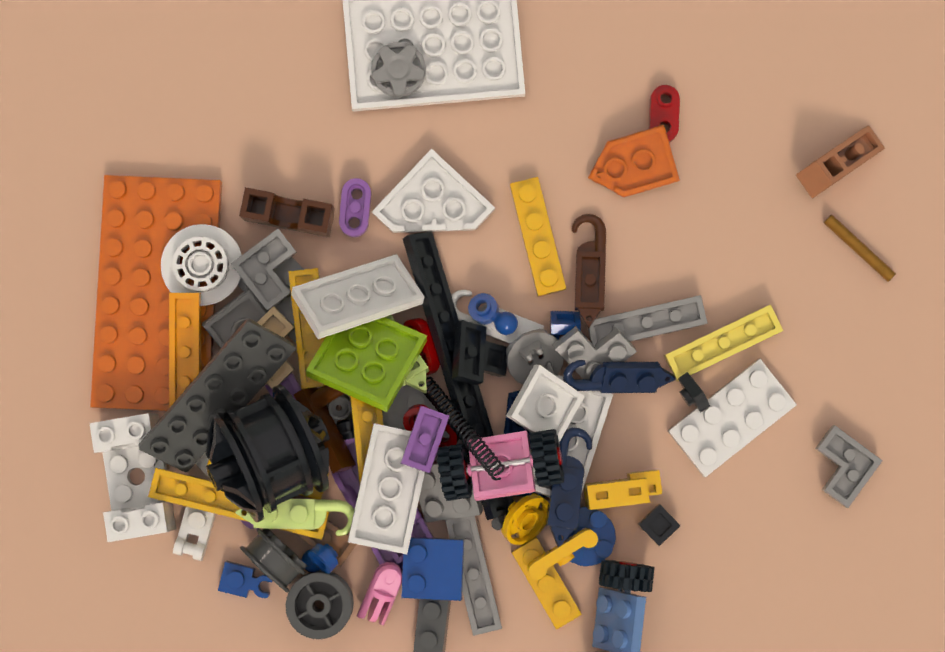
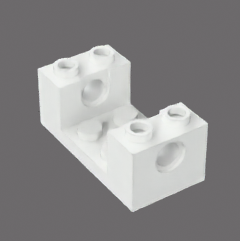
[89,413,176,542]

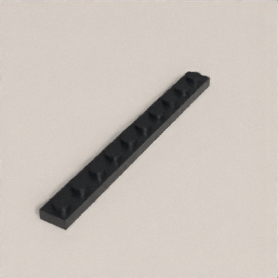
[403,231,514,520]

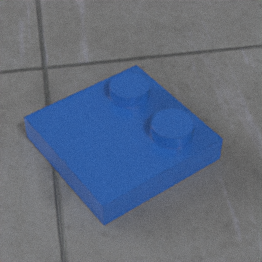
[401,537,464,601]

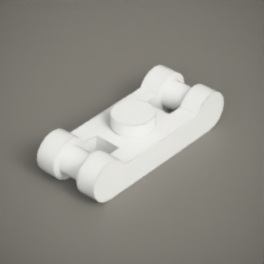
[173,507,216,561]

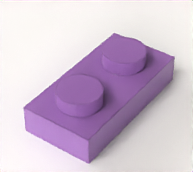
[400,406,449,473]

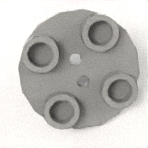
[506,329,564,384]

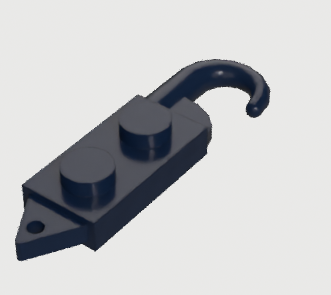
[563,360,676,393]
[546,428,592,547]

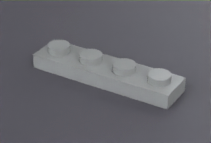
[587,295,708,345]
[445,516,502,636]

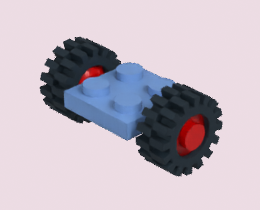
[592,560,655,652]

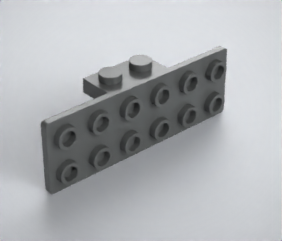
[139,318,296,472]

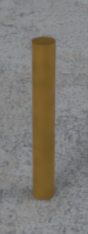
[823,214,896,282]

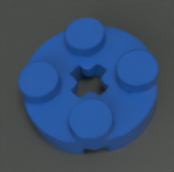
[558,507,616,566]

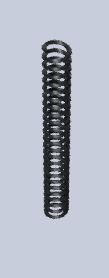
[419,377,505,480]

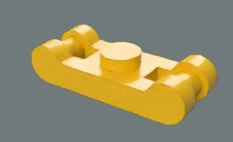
[528,528,598,580]

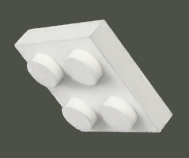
[506,365,585,442]

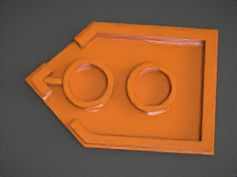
[588,125,680,197]

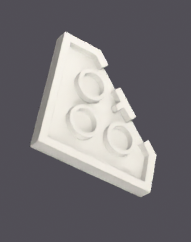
[372,149,495,233]

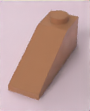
[796,125,885,199]

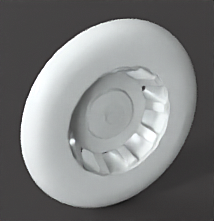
[161,224,242,306]

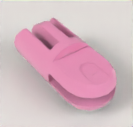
[357,562,402,626]

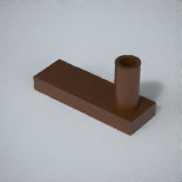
[293,385,356,474]

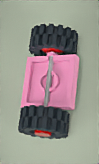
[437,429,564,501]

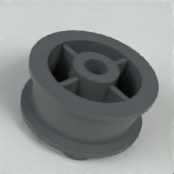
[286,570,354,639]

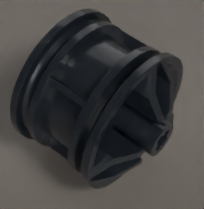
[206,384,330,522]

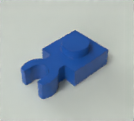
[218,561,273,598]

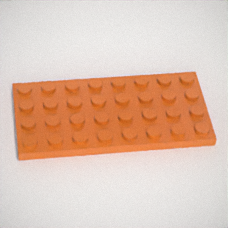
[90,175,222,411]

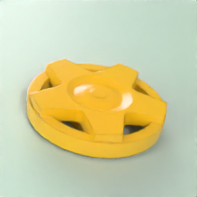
[501,493,549,545]

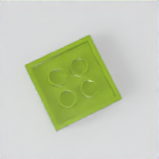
[306,317,427,412]

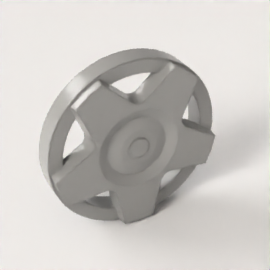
[371,42,426,97]

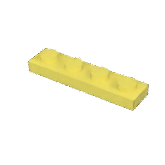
[664,304,783,381]

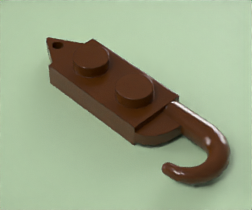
[572,214,606,328]

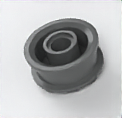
[240,528,307,593]

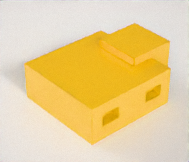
[583,470,662,510]

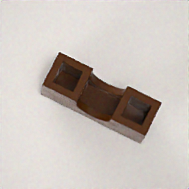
[239,187,335,237]

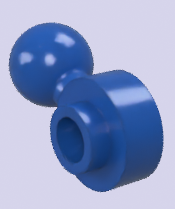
[468,293,518,335]
[301,543,338,574]

